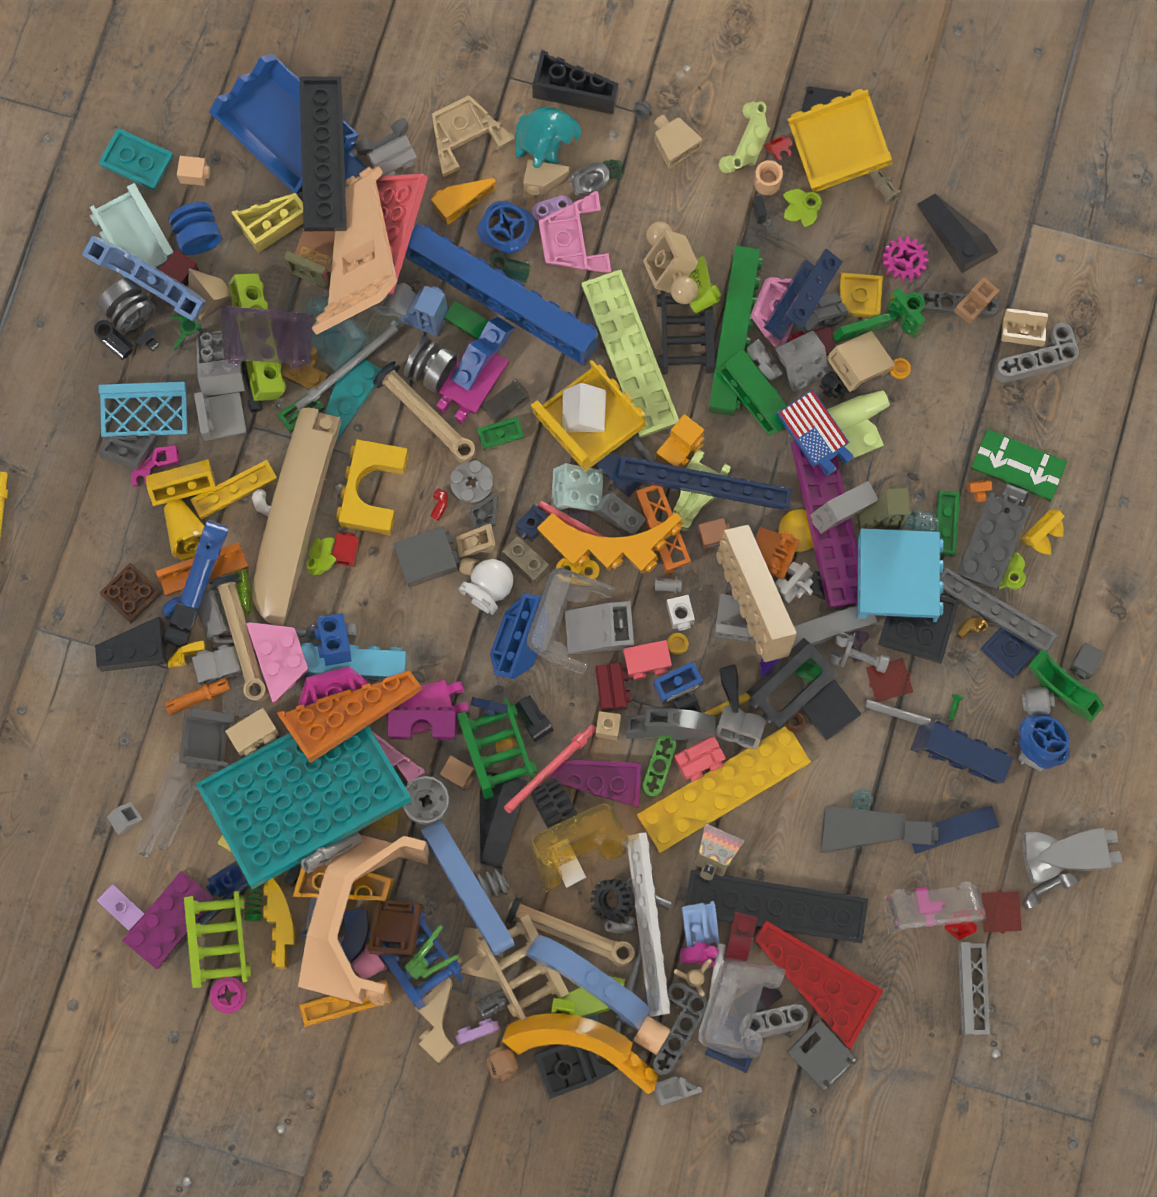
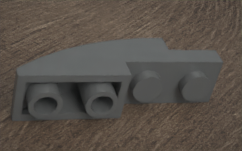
[625,708,717,741]

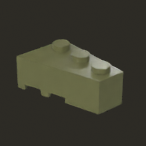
[858,485,911,532]

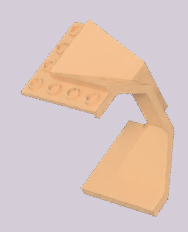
[298,835,431,1006]

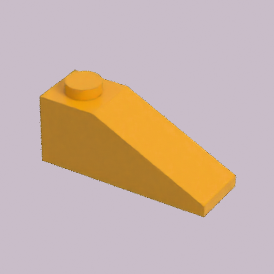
[431,178,497,226]

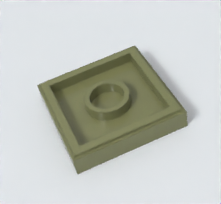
[284,251,330,288]

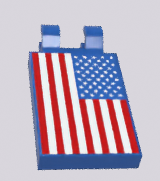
[776,389,854,476]

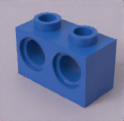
[314,613,352,666]

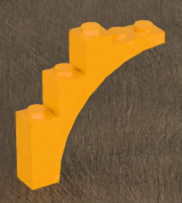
[537,513,683,574]

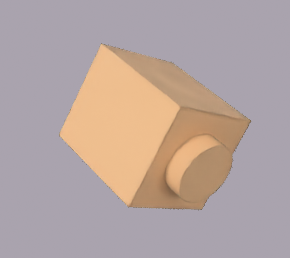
[177,156,210,186]

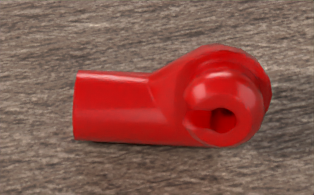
[430,488,448,521]

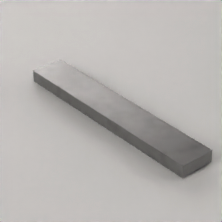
[940,567,1058,653]

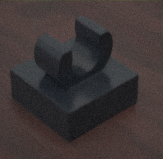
[134,326,159,351]
[674,693,701,712]

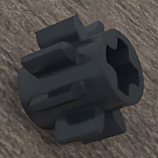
[820,371,846,398]

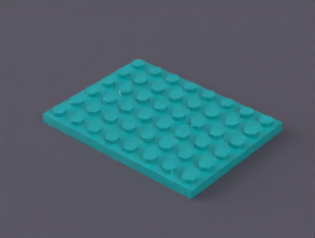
[196,726,412,889]

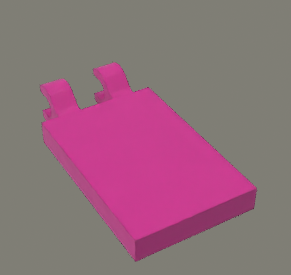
[436,340,509,424]
[386,680,470,735]

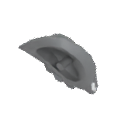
[567,163,609,197]

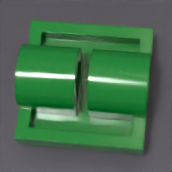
[887,288,926,339]

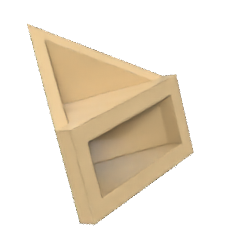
[188,268,231,321]

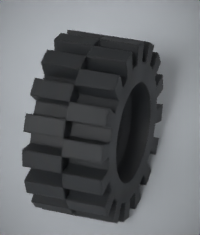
[590,879,634,920]

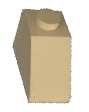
[523,160,569,195]

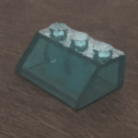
[295,295,369,371]

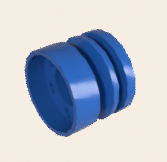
[169,202,223,255]

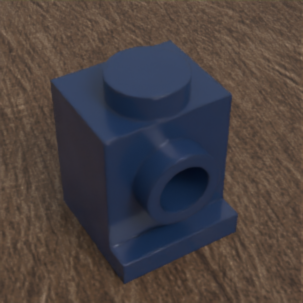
[516,505,548,542]

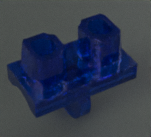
[206,861,247,897]

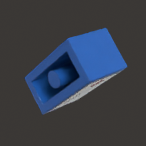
[653,662,703,705]

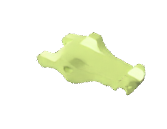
[672,449,731,531]

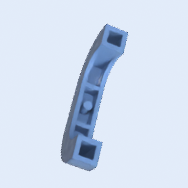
[82,236,206,321]
[525,935,651,1031]

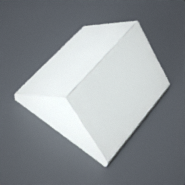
[562,383,606,432]

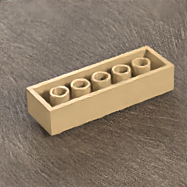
[716,524,797,662]

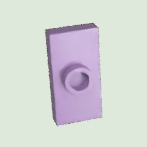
[97,884,144,931]

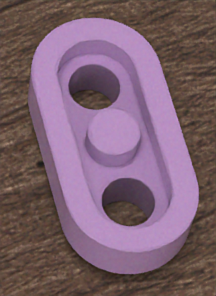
[532,195,573,224]
[455,1018,500,1045]

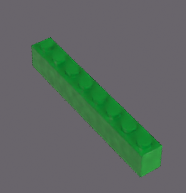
[708,246,763,416]

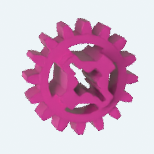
[882,236,929,283]

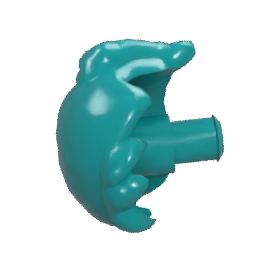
[515,107,582,168]

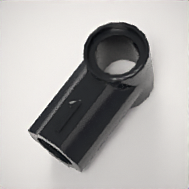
[94,320,135,360]
[515,695,554,742]

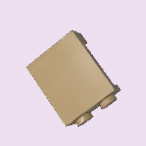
[827,331,895,392]

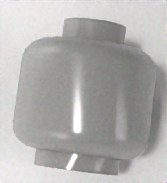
[1022,687,1055,716]

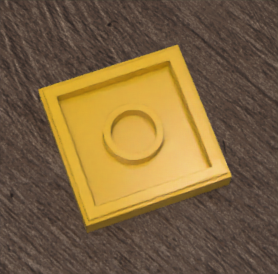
[839,273,883,318]

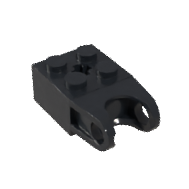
[533,1045,618,1099]

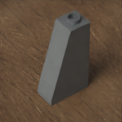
[820,806,906,853]

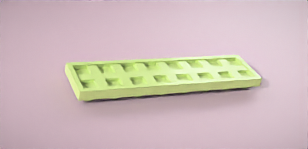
[581,269,679,438]

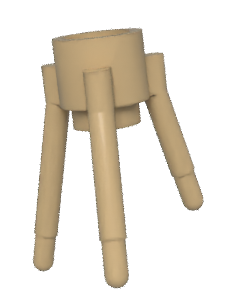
[674,959,712,996]

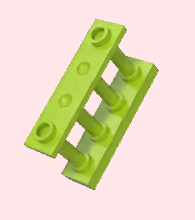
[184,891,251,988]

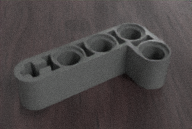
[653,983,708,1075]

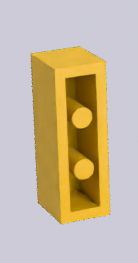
[146,459,216,506]

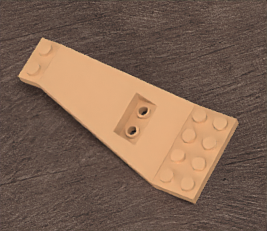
[312,166,397,335]

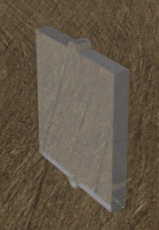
[222,676,259,719]

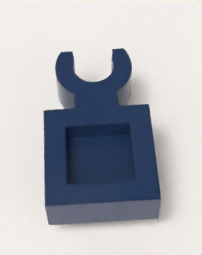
[470,697,508,716]

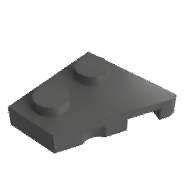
[99,434,158,470]

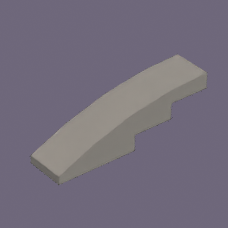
[792,606,877,648]

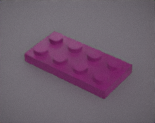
[122,871,216,970]

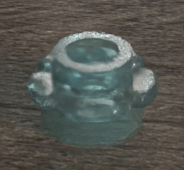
[851,789,873,810]

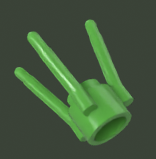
[405,925,459,979]

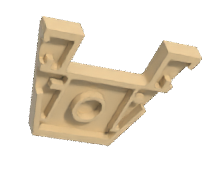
[432,96,516,177]

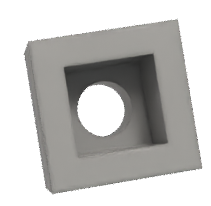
[107,802,143,835]

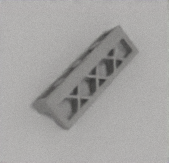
[958,942,990,1035]

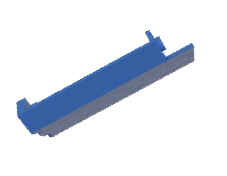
[209,54,367,194]

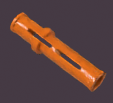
[165,677,231,715]

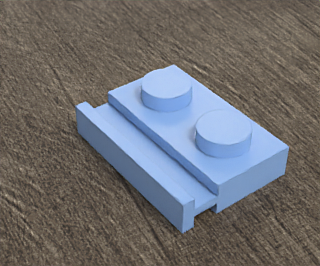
[681,901,720,948]

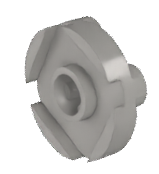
[747,339,783,380]
[450,460,493,504]

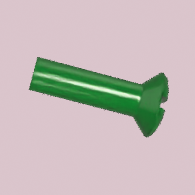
[947,694,964,721]

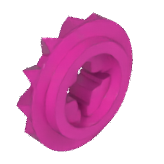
[210,977,246,1013]

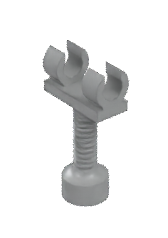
[828,632,890,673]

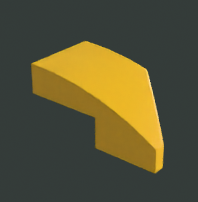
[168,641,207,668]

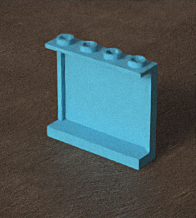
[858,529,943,622]

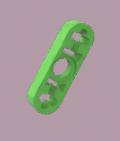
[643,735,676,797]

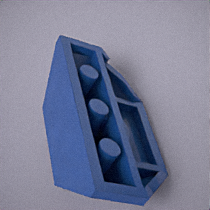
[490,593,548,679]

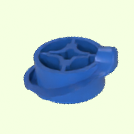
[478,201,535,254]
[1019,714,1069,769]

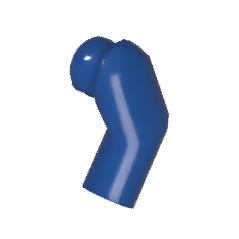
[162,597,180,619]

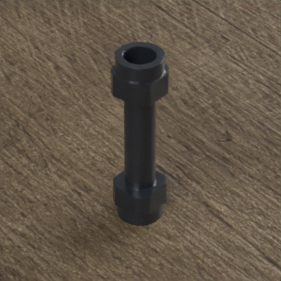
[242,361,263,413]

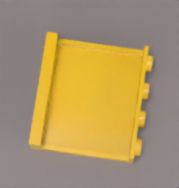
[788,89,893,193]
[531,360,646,472]

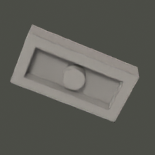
[199,590,231,640]

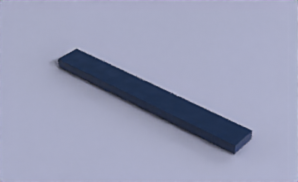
[618,456,792,511]

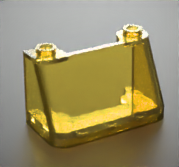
[531,803,629,892]

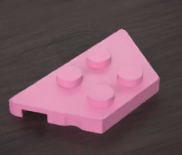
[750,278,793,350]
[246,622,309,704]

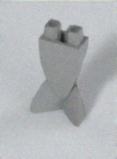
[1022,828,1122,884]

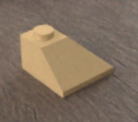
[457,927,506,981]

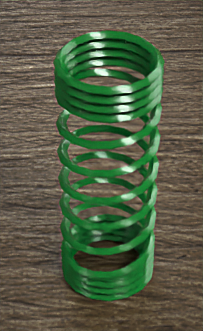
[244,884,263,921]

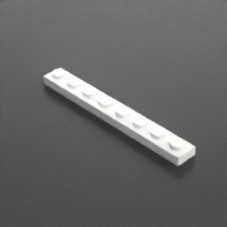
[626,833,670,1016]

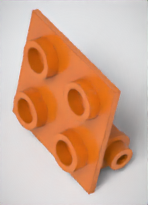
[755,527,800,580]

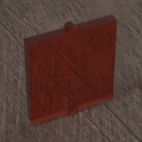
[866,658,913,702]
[981,890,1022,934]

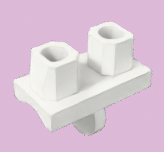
[775,562,813,604]

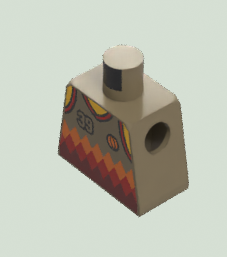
[695,824,745,880]

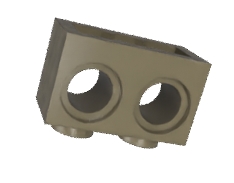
[502,536,550,586]

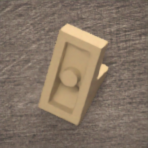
[456,524,495,558]

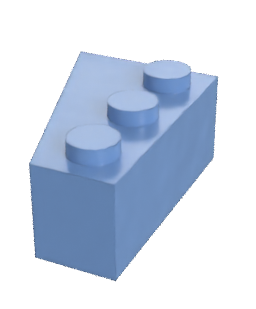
[400,286,448,337]

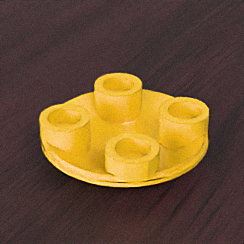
[778,509,814,553]

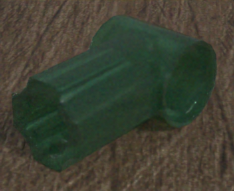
[489,253,531,283]

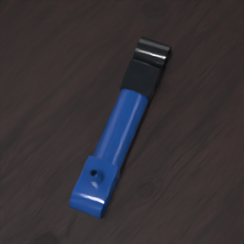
[163,520,229,648]

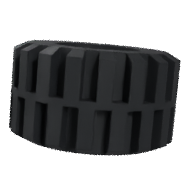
[531,778,581,840]

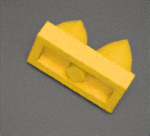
[1021,510,1065,555]

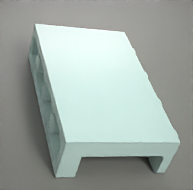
[89,183,173,278]

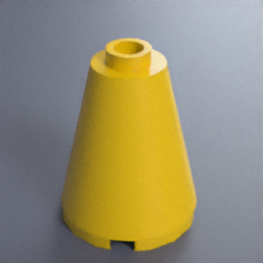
[164,499,205,560]

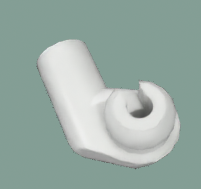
[252,489,271,516]

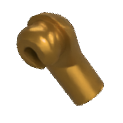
[955,618,988,640]

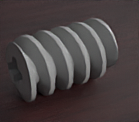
[476,867,509,900]

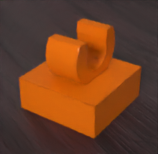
[966,480,992,502]

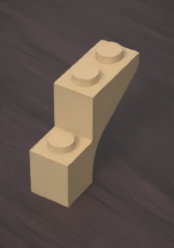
[415,977,455,1064]

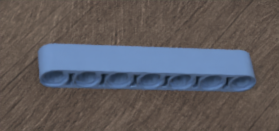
[421,819,515,956]

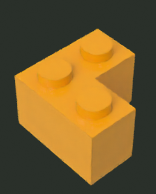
[656,414,705,468]

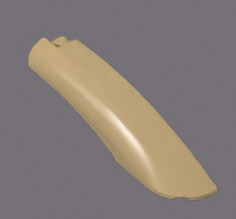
[251,408,341,626]

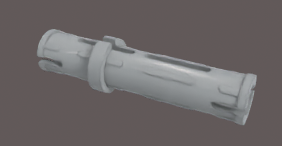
[301,832,362,873]

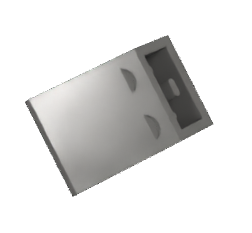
[196,329,245,396]
[565,601,634,654]

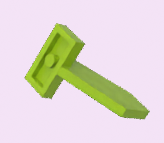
[551,976,625,1018]

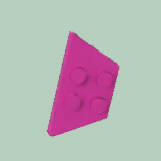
[297,666,372,706]

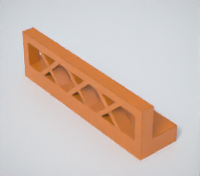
[636,485,691,575]
[156,542,249,597]

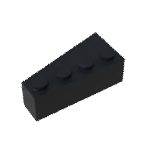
[532,50,619,114]

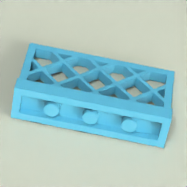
[99,382,188,438]

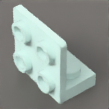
[551,463,603,512]

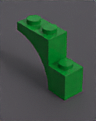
[1028,650,1105,722]

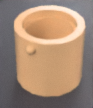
[754,160,783,195]
[633,1016,671,1055]

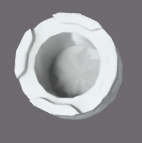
[458,559,513,615]

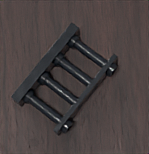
[656,290,715,375]

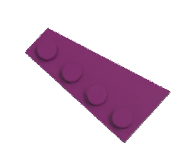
[551,759,641,808]

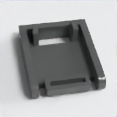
[786,1020,857,1092]

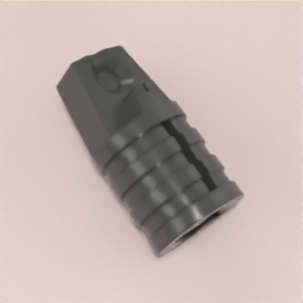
[474,989,517,1021]

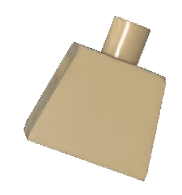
[654,115,702,169]

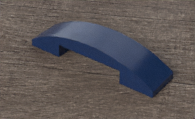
[595,451,642,497]
[911,806,999,854]

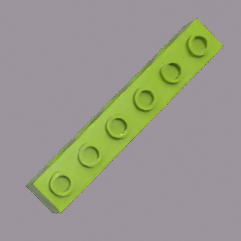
[228,274,286,401]

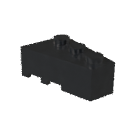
[95,616,167,672]

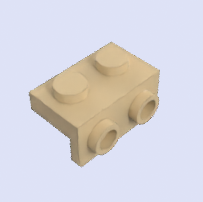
[1001,308,1048,347]

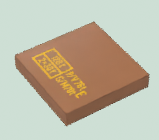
[295,229,335,275]

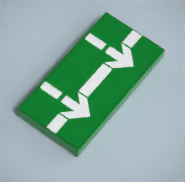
[971,429,1067,502]

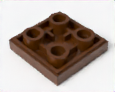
[100,563,162,624]

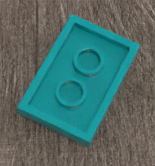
[98,128,174,191]

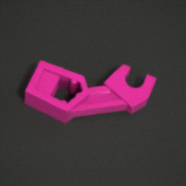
[131,446,181,487]

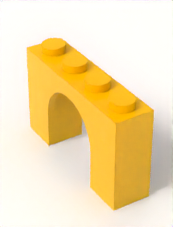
[336,439,409,536]

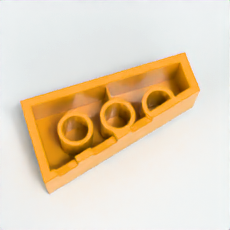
[293,865,395,901]

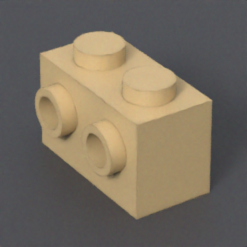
[225,708,280,758]

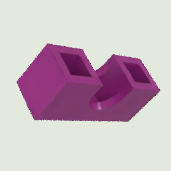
[388,706,457,740]

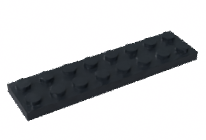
[299,77,347,231]
[685,870,868,944]

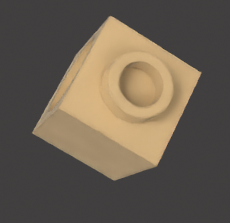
[596,711,621,741]

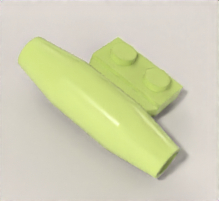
[827,390,890,459]

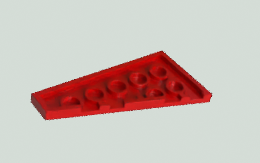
[754,921,884,1050]

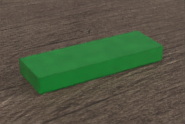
[832,312,896,343]
[935,490,960,557]

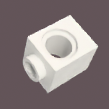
[666,595,695,631]

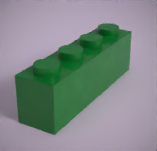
[716,349,788,436]

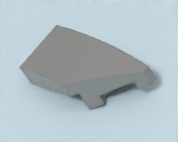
[654,1077,703,1106]

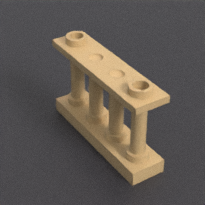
[476,912,569,1020]

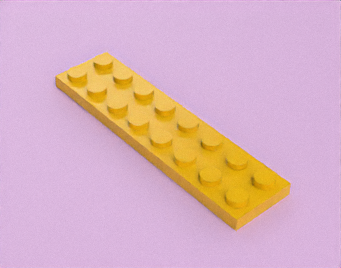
[637,727,811,854]

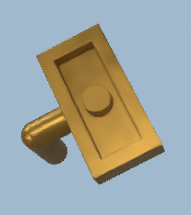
[281,347,329,390]

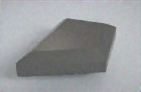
[469,493,498,530]

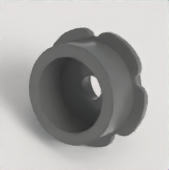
[633,101,653,120]

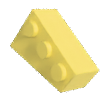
[231,193,303,253]

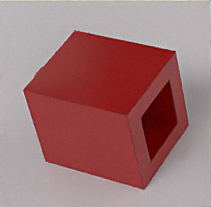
[332,532,360,567]

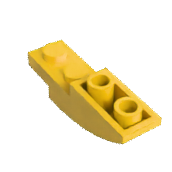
[263,878,296,969]

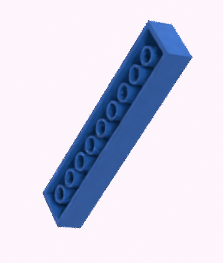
[406,223,598,366]

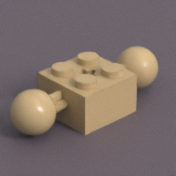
[643,221,698,304]

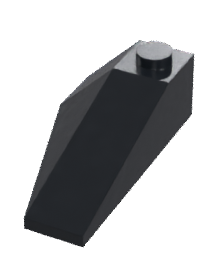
[917,194,998,273]
[479,771,528,869]

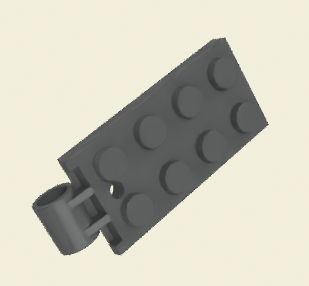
[957,484,1033,591]

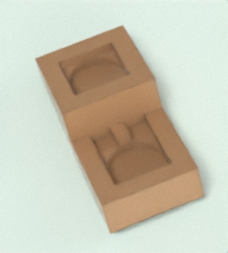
[954,277,1000,324]

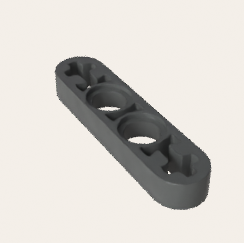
[919,290,999,318]

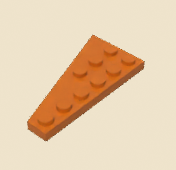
[277,670,422,763]

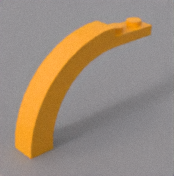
[502,1013,659,1094]

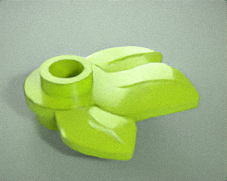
[783,189,822,227]
[306,537,336,576]
[999,552,1026,590]

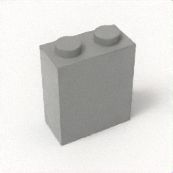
[810,481,879,534]

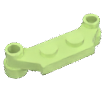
[719,101,770,173]

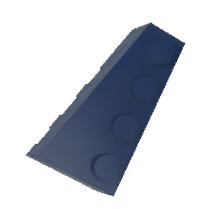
[910,721,1013,784]

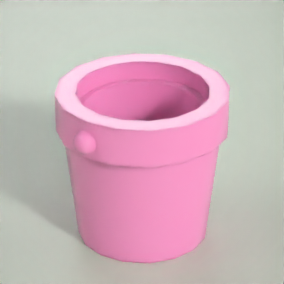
[351,944,388,980]

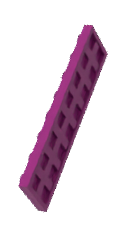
[790,441,858,608]

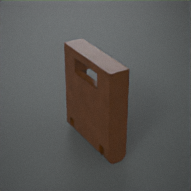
[368,900,422,958]

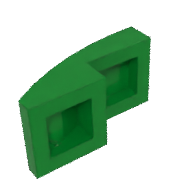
[444,300,488,340]

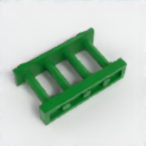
[457,698,538,799]

